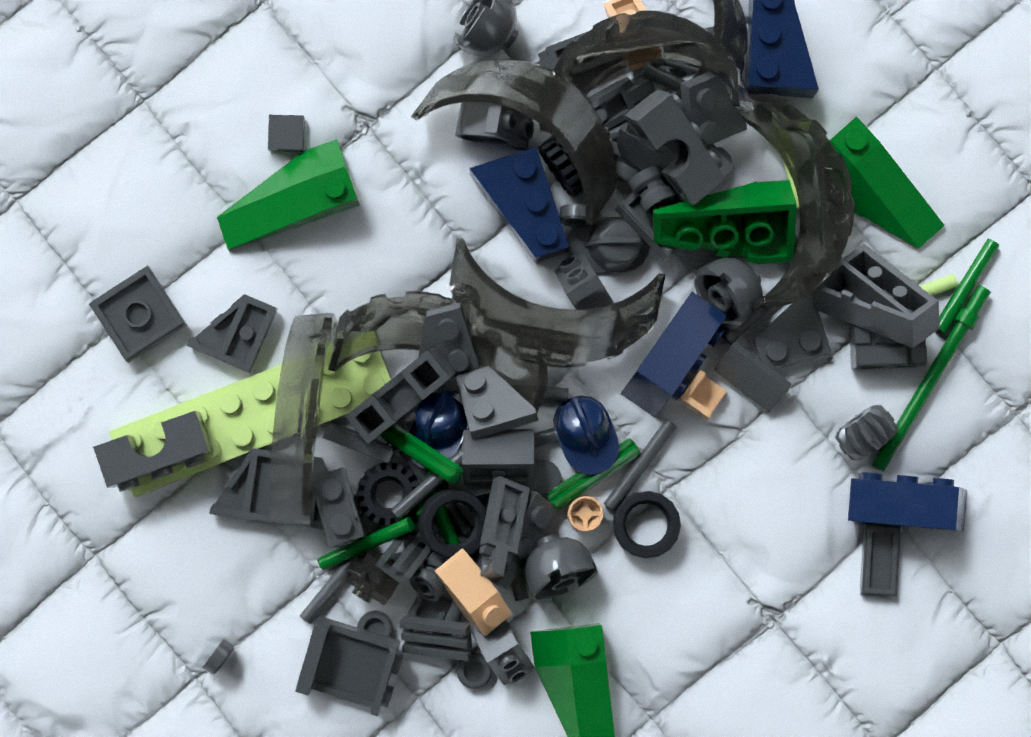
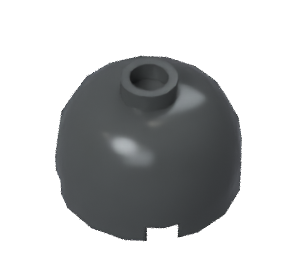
[453,0,519,57]
[694,258,762,330]
[524,534,598,600]

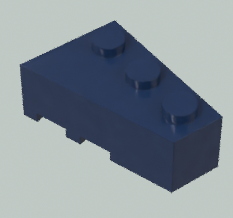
[744,0,819,98]
[469,147,569,263]
[620,292,727,418]
[848,472,967,532]

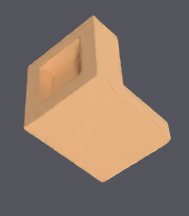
[677,369,727,420]

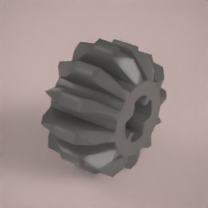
[835,405,898,461]

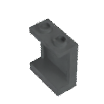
[295,616,404,716]

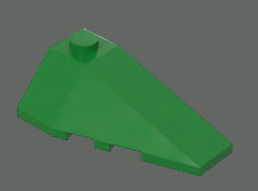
[799,116,945,249]
[217,139,360,250]
[653,180,797,264]
[530,623,615,737]

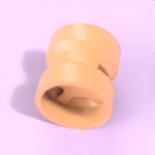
[567,496,603,531]

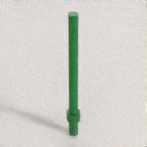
[872,285,991,472]

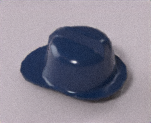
[409,390,469,470]
[553,395,619,475]

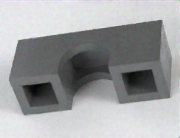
[624,89,726,206]
[345,346,456,444]
[93,411,214,492]

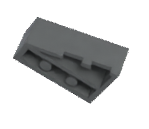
[811,244,939,348]

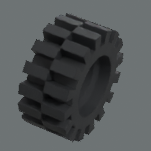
[537,130,597,198]
[356,462,419,526]

